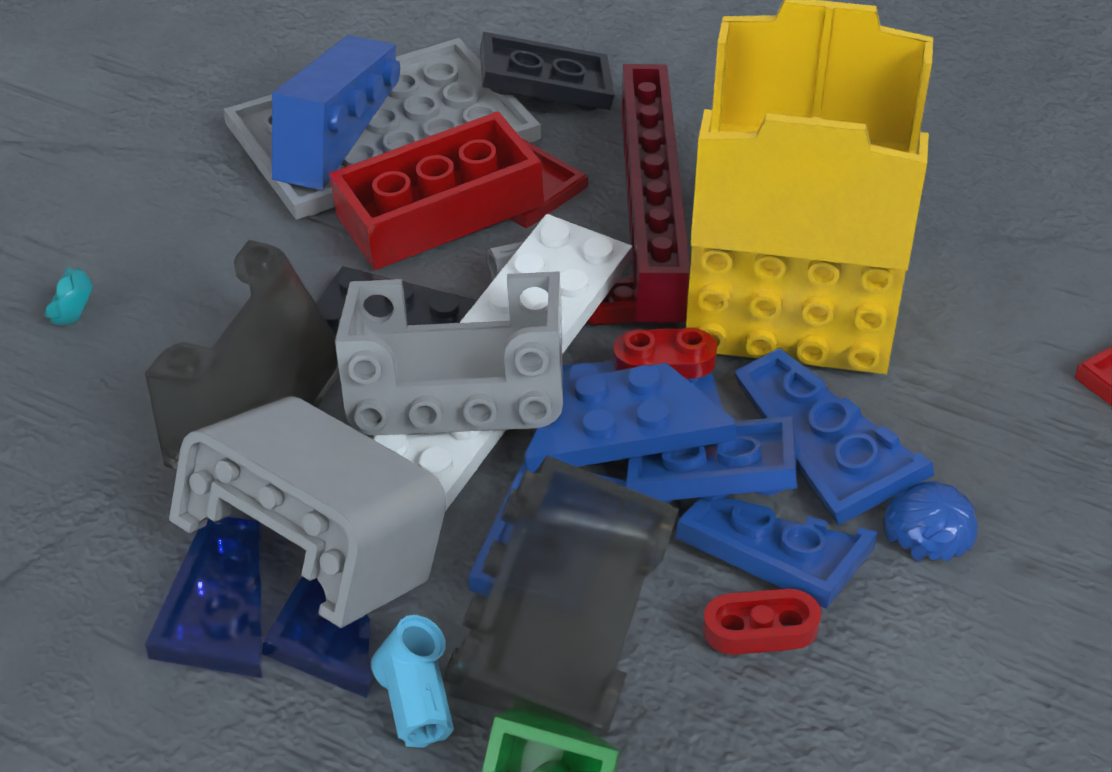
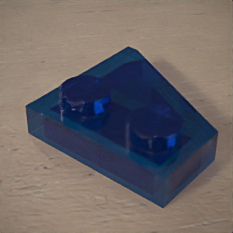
[262,576,372,698]

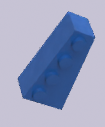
[272,35,400,191]

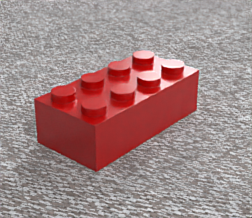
[329,111,544,271]

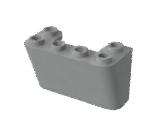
[335,271,563,436]

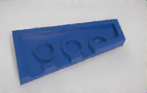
[734,348,935,526]

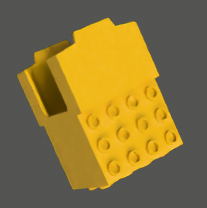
[686,0,933,375]

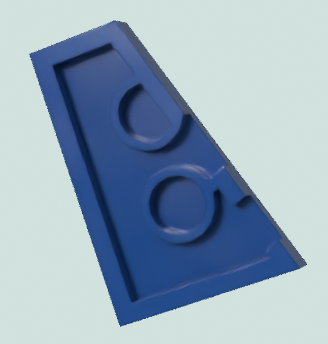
[675,497,878,609]

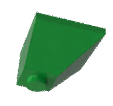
[482,707,621,772]

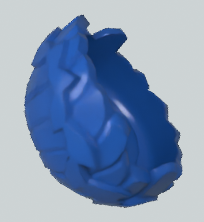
[883,481,978,562]

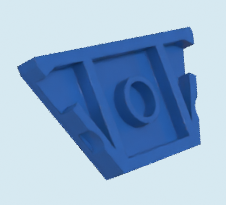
[525,363,737,475]

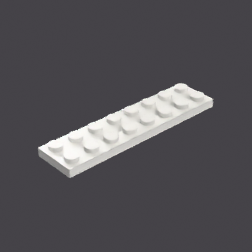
[369,214,633,511]

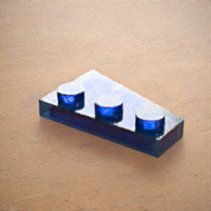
[145,516,262,678]

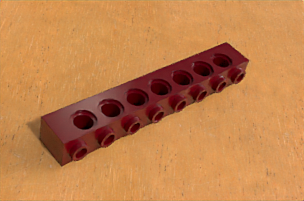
[621,64,690,324]

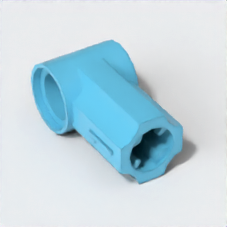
[371,615,454,748]

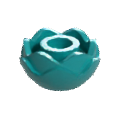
[44,267,94,326]

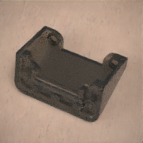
[145,240,339,470]

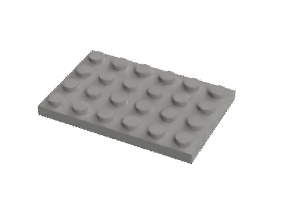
[223,38,541,220]

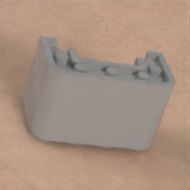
[169,396,446,628]

